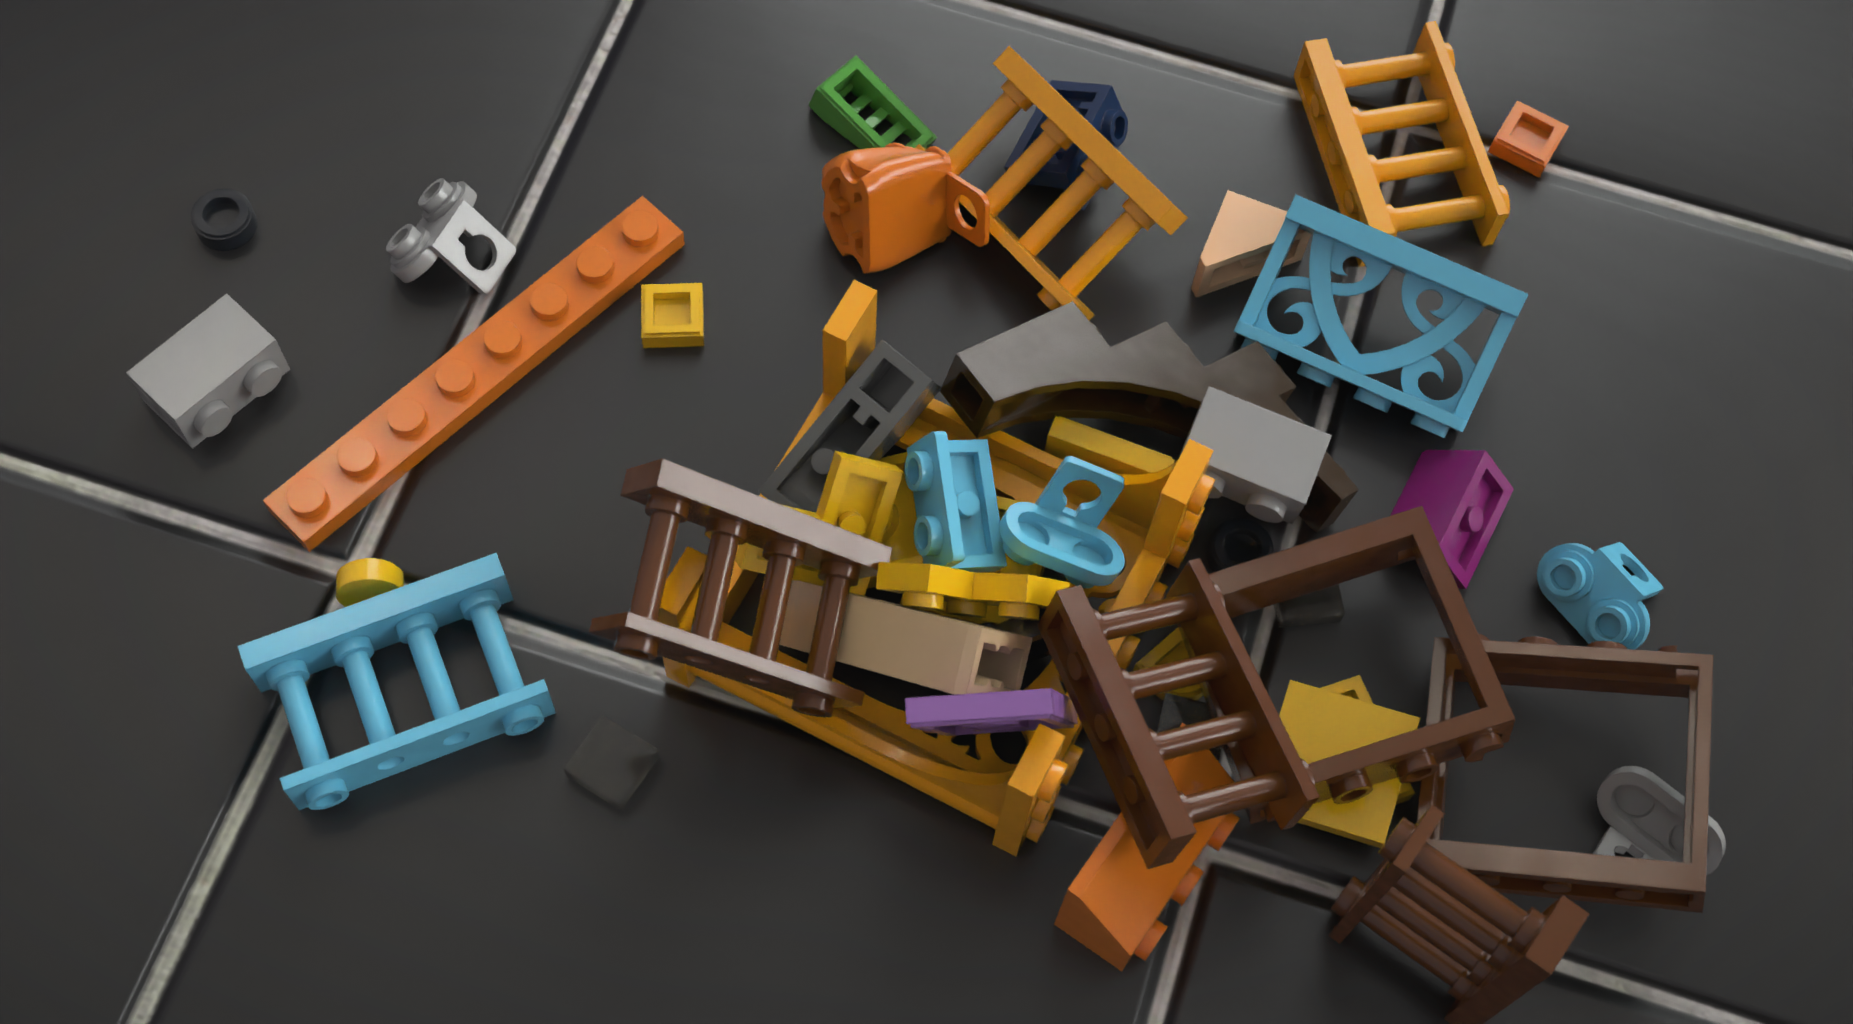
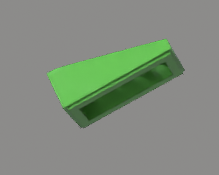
[808,55,937,149]

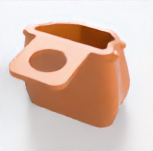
[821,143,990,273]

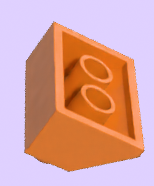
[1054,723,1240,971]

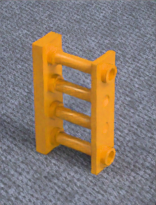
[1293,21,1510,267]
[915,46,1188,321]

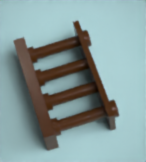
[589,459,892,717]
[1037,558,1320,869]
[1328,805,1590,1024]

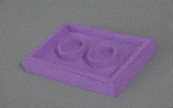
[905,688,1078,736]

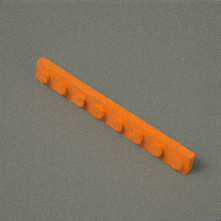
[263,196,685,552]

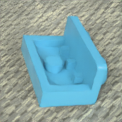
[904,431,1007,572]

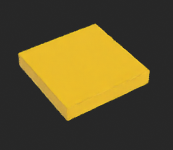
[1279,680,1420,848]

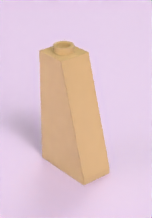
[779,580,1032,695]

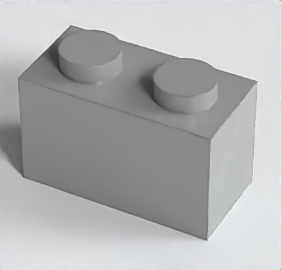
[126,293,290,449]
[1179,386,1332,524]

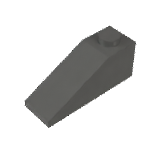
[758,339,941,512]

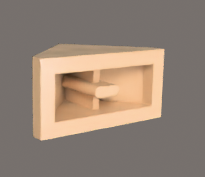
[1191,190,1311,298]

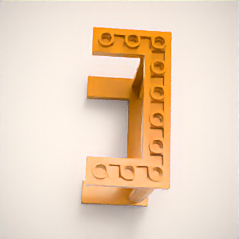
[657,280,1216,856]

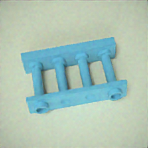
[238,553,556,810]

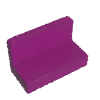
[1390,450,1514,589]

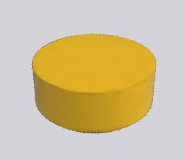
[336,558,404,607]

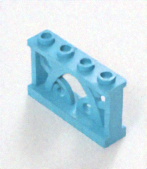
[1234,194,1528,438]

